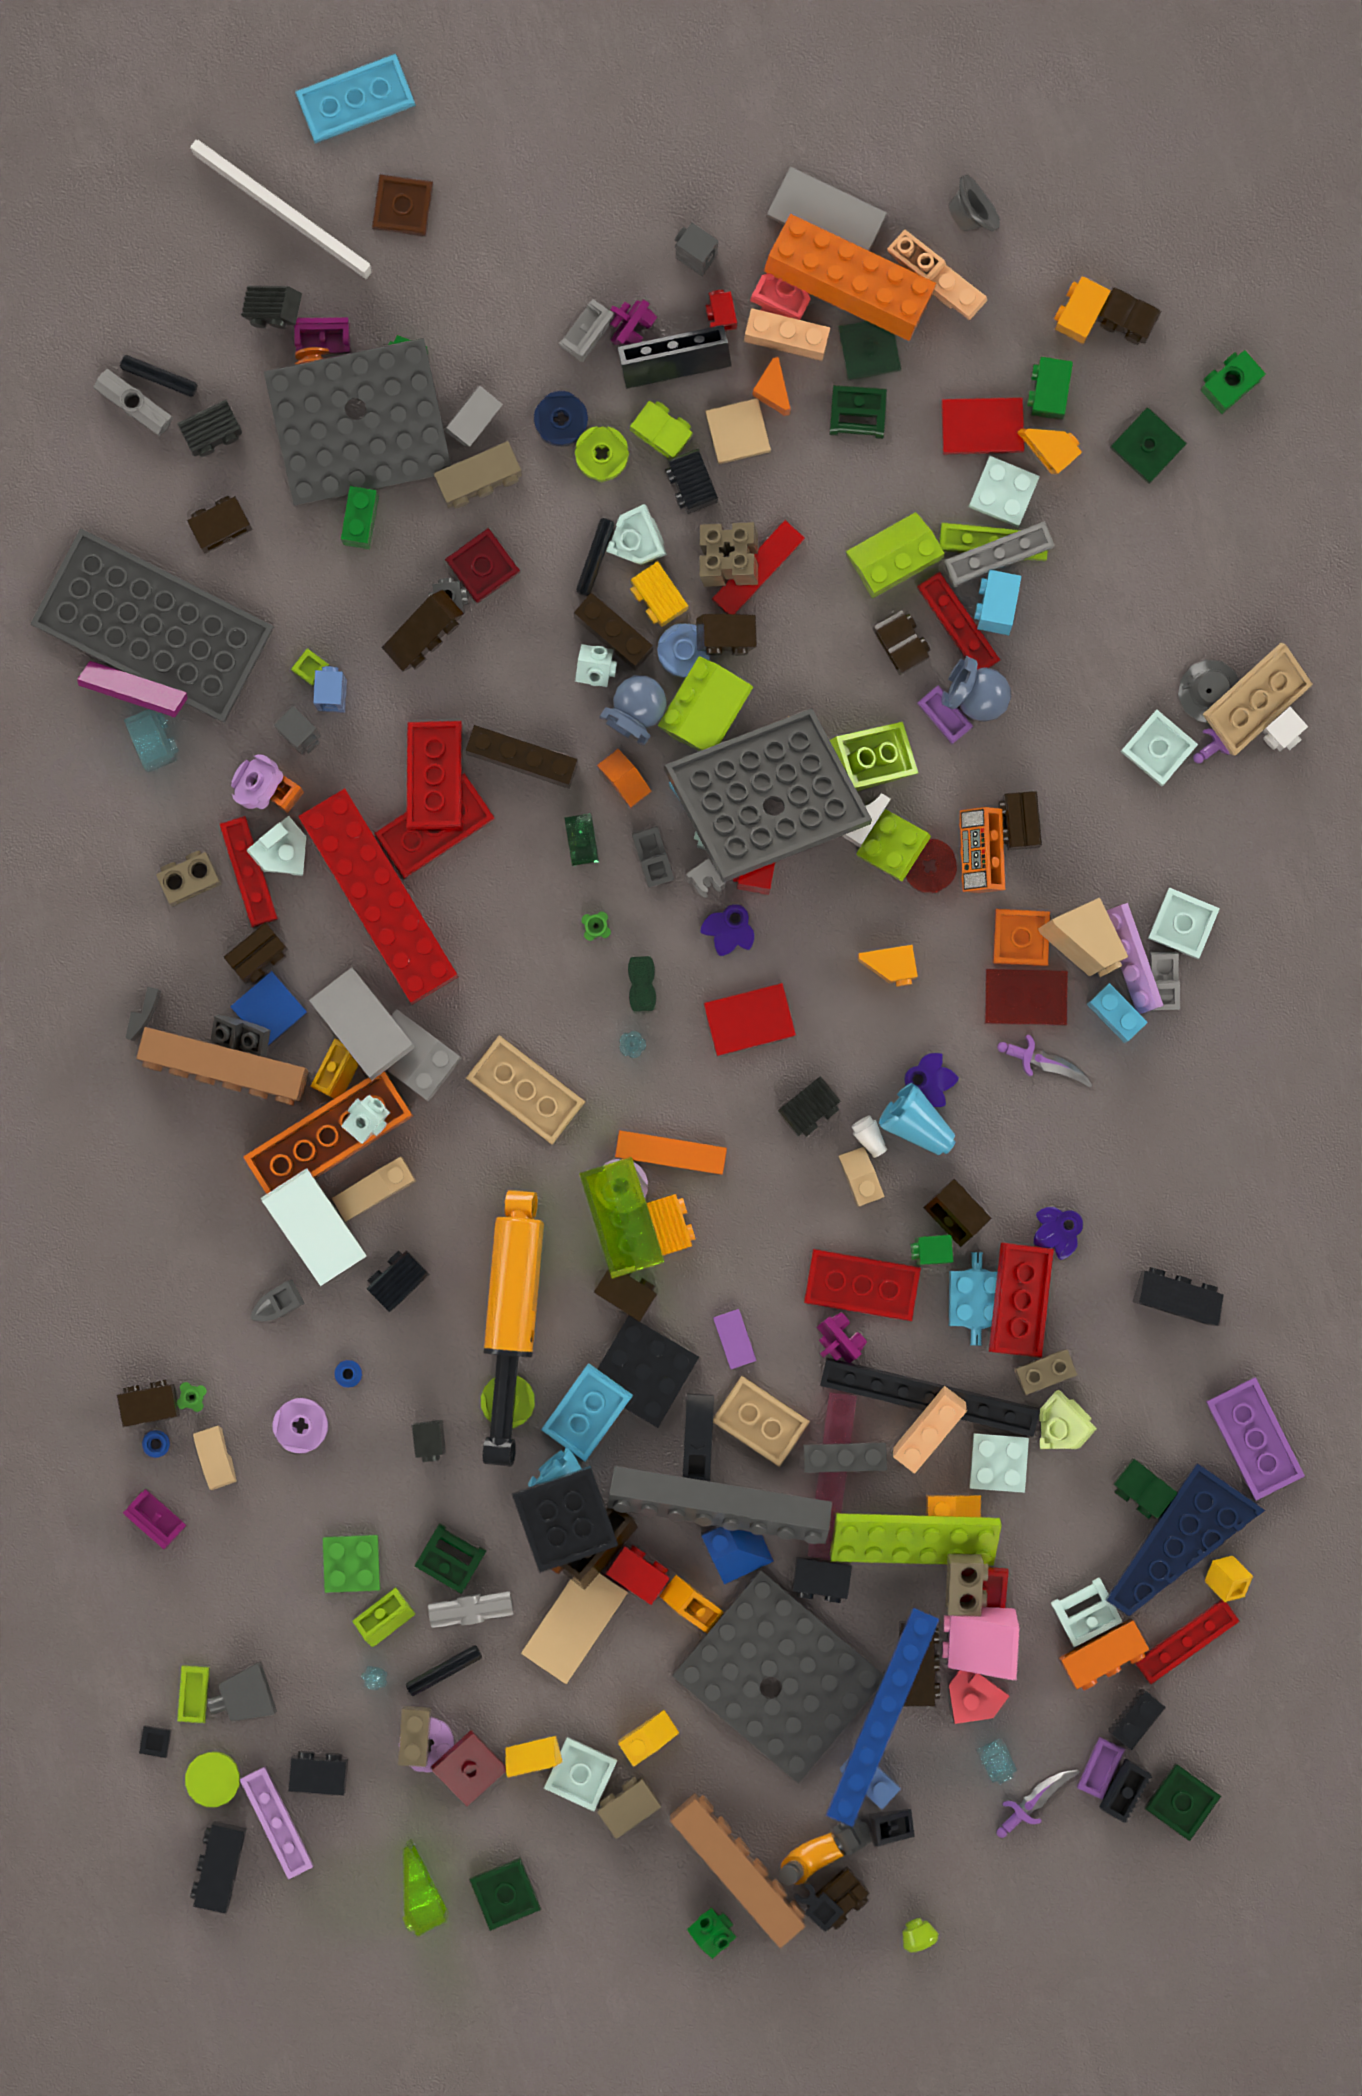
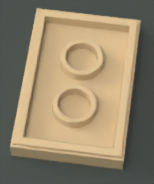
[713,1376,810,1467]

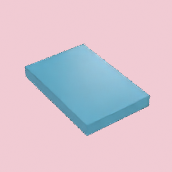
[541,1363,633,1462]

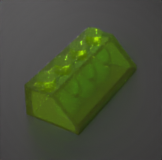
[579,1157,664,1279]

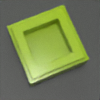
[291,648,329,687]

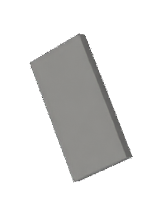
[767,167,887,251]
[309,968,415,1081]

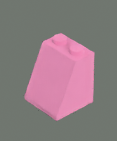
[942,1607,1019,1680]

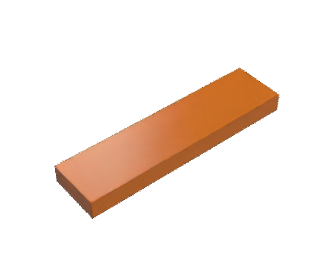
[615,1130,727,1175]

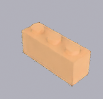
[744,308,830,361]
[893,1386,967,1474]

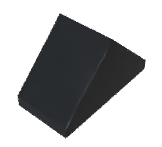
[869,1809,915,1847]

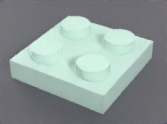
[969,456,1040,527]
[1121,710,1198,786]
[1148,888,1220,959]
[969,1433,1029,1493]
[544,1737,617,1811]

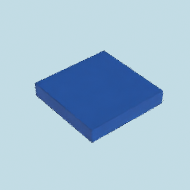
[230,971,308,1047]

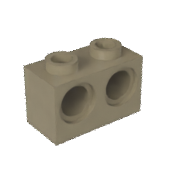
[156,851,222,907]
[1014,1349,1077,1395]
[945,1554,988,1616]

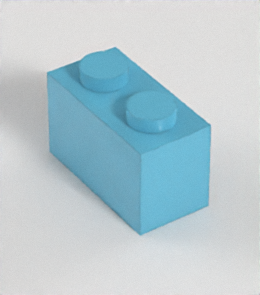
[974,570,1021,635]
[1087,983,1148,1043]

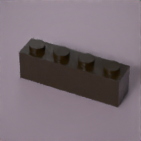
[465,725,578,789]

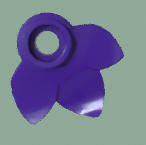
[700,904,755,956]
[904,1053,959,1107]
[1033,1207,1084,1260]

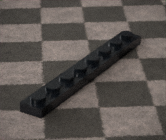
[820,1358,1040,1437]

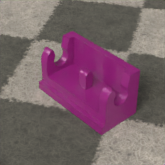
[294,317,350,353]
[123,1489,187,1549]

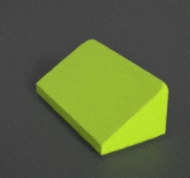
[352,1587,415,1647]

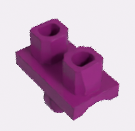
[609,299,657,346]
[816,1312,867,1363]

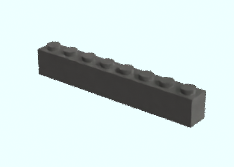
[607,1466,832,1544]

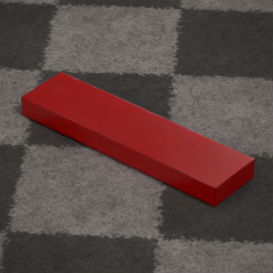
[712,520,805,614]
[917,571,1000,669]
[219,816,278,928]
[1135,1599,1240,1685]

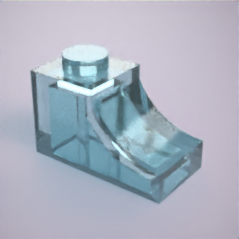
[976,1738,1017,1784]

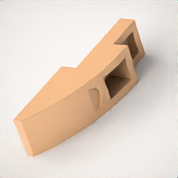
[887,230,987,320]

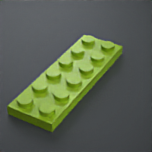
[830,1514,1002,1566]

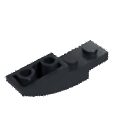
[683,1393,714,1482]

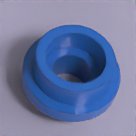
[335,1360,362,1388]
[142,1430,170,1458]

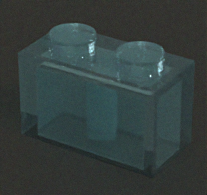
[124,709,179,773]

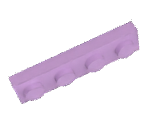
[1107,903,1164,1014]
[240,1766,314,1879]

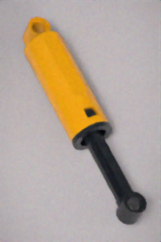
[483,1190,544,1467]

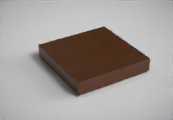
[372,174,433,236]

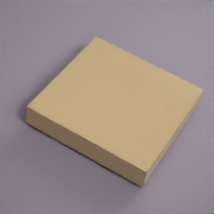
[705,398,771,465]

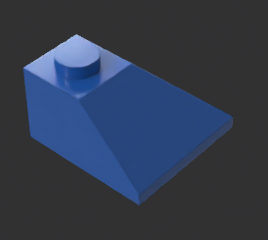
[701,1526,774,1584]

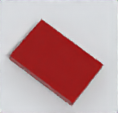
[941,397,1025,455]
[703,983,796,1056]

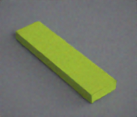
[939,523,1048,561]

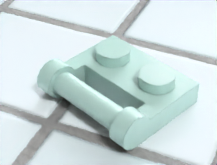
[1050,1578,1123,1647]

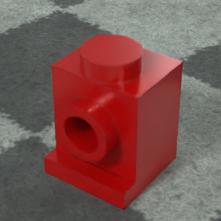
[705,289,737,331]

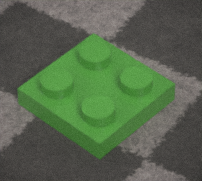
[323,1535,380,1593]

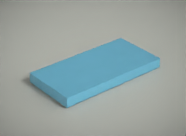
[296,54,415,143]

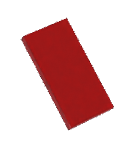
[406,721,462,830]
[374,773,495,879]
[989,1243,1054,1358]
[804,1249,921,1321]

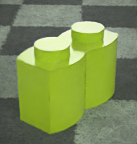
[630,401,693,459]

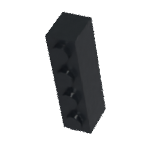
[618,325,732,389]

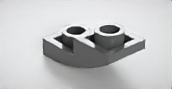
[211,1015,271,1057]

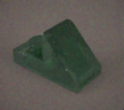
[564,813,599,866]

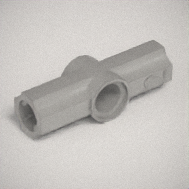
[93,369,173,436]
[428,1591,513,1628]

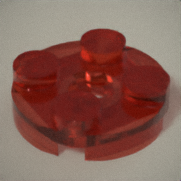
[905,839,957,894]

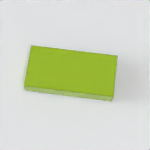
[177,1665,210,1723]

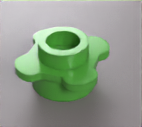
[581,912,611,941]
[177,1382,207,1412]

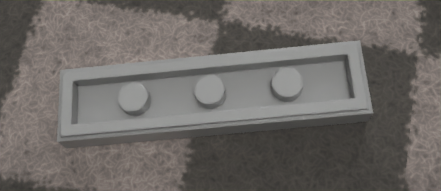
[944,521,1055,587]

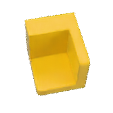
[1205,1556,1253,1602]

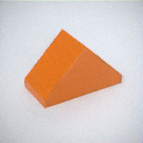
[752,357,791,416]
[597,749,652,808]
[270,775,304,814]

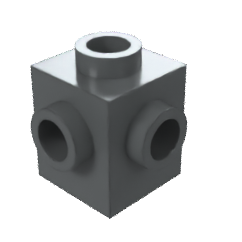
[428,578,468,613]

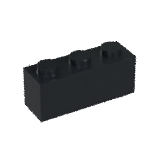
[190,1821,247,1914]

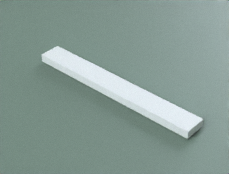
[190,140,372,279]

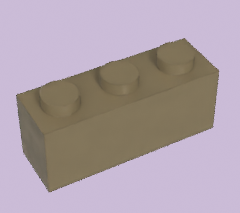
[434,441,522,509]

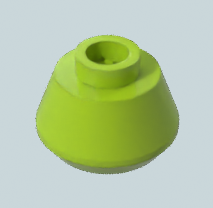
[903,1918,939,1953]

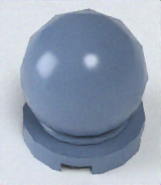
[941,656,1011,722]
[599,675,667,746]

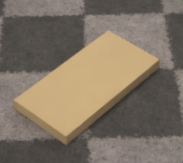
[1203,643,1313,756]
[466,1035,585,1145]
[521,1573,628,1684]

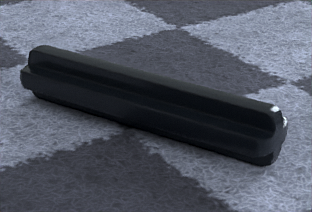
[120,355,198,397]
[576,518,614,596]
[406,1646,482,1696]

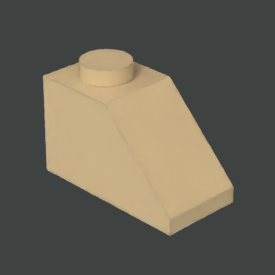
[838,1147,884,1207]

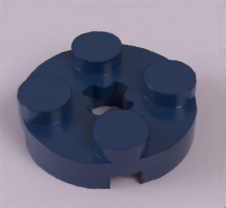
[534,391,588,447]

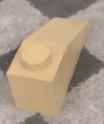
[332,1157,416,1222]

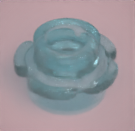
[619,1031,646,1058]
[361,1666,388,1690]

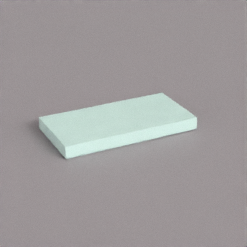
[261,1168,366,1286]

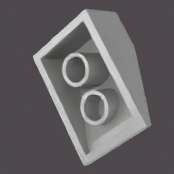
[387,1009,462,1102]

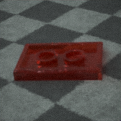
[985,969,1068,1026]

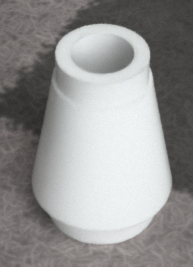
[852,1115,887,1158]

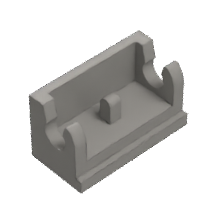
[559,299,614,363]
[444,386,503,447]
[686,858,726,898]

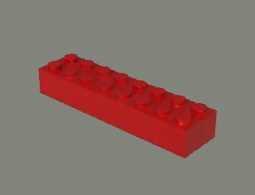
[298,788,459,1005]

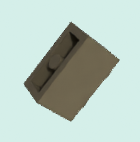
[398,1706,432,1767]
[597,1777,661,1839]

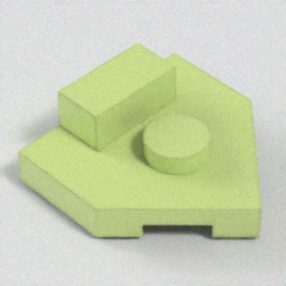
[1039,1390,1097,1449]

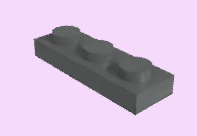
[803,1442,887,1473]

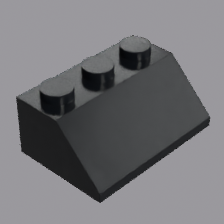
[1133,1267,1224,1326]

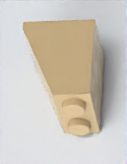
[1038,898,1128,977]

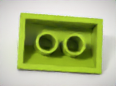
[846,512,945,599]
[658,656,753,751]

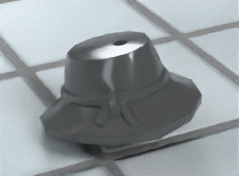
[949,174,1000,232]
[1178,660,1239,723]

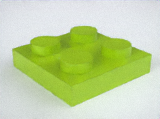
[856,809,931,882]

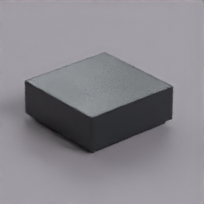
[139,1725,172,1758]

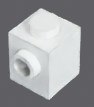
[1262,707,1308,751]

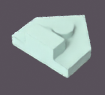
[606,504,667,566]
[246,816,306,876]

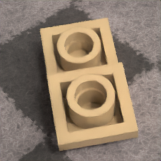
[193,1426,237,1490]

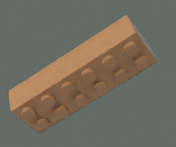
[136,1027,309,1106]
[670,1793,806,1949]

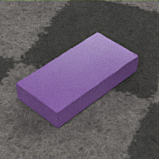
[917,685,973,744]
[713,1309,757,1369]
[1077,1737,1125,1800]

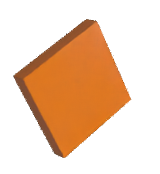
[993,909,1050,966]

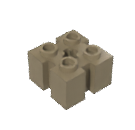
[700,522,758,587]

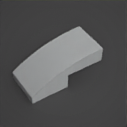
[1150,951,1180,1010]

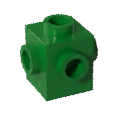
[686,1908,737,1959]

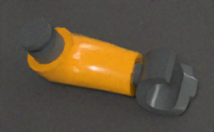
[779,1817,872,1886]

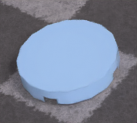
[657,623,710,678]

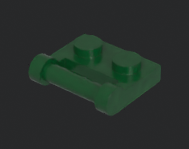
[829,385,887,439]
[414,1523,487,1594]

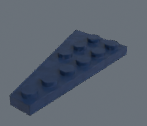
[1105,1463,1265,1616]

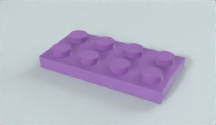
[1205,1377,1305,1500]

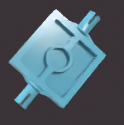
[949,1252,997,1346]

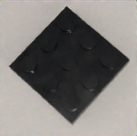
[597,1316,699,1428]
[512,1466,618,1573]

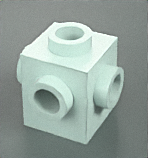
[575,644,617,687]
[342,1095,390,1144]

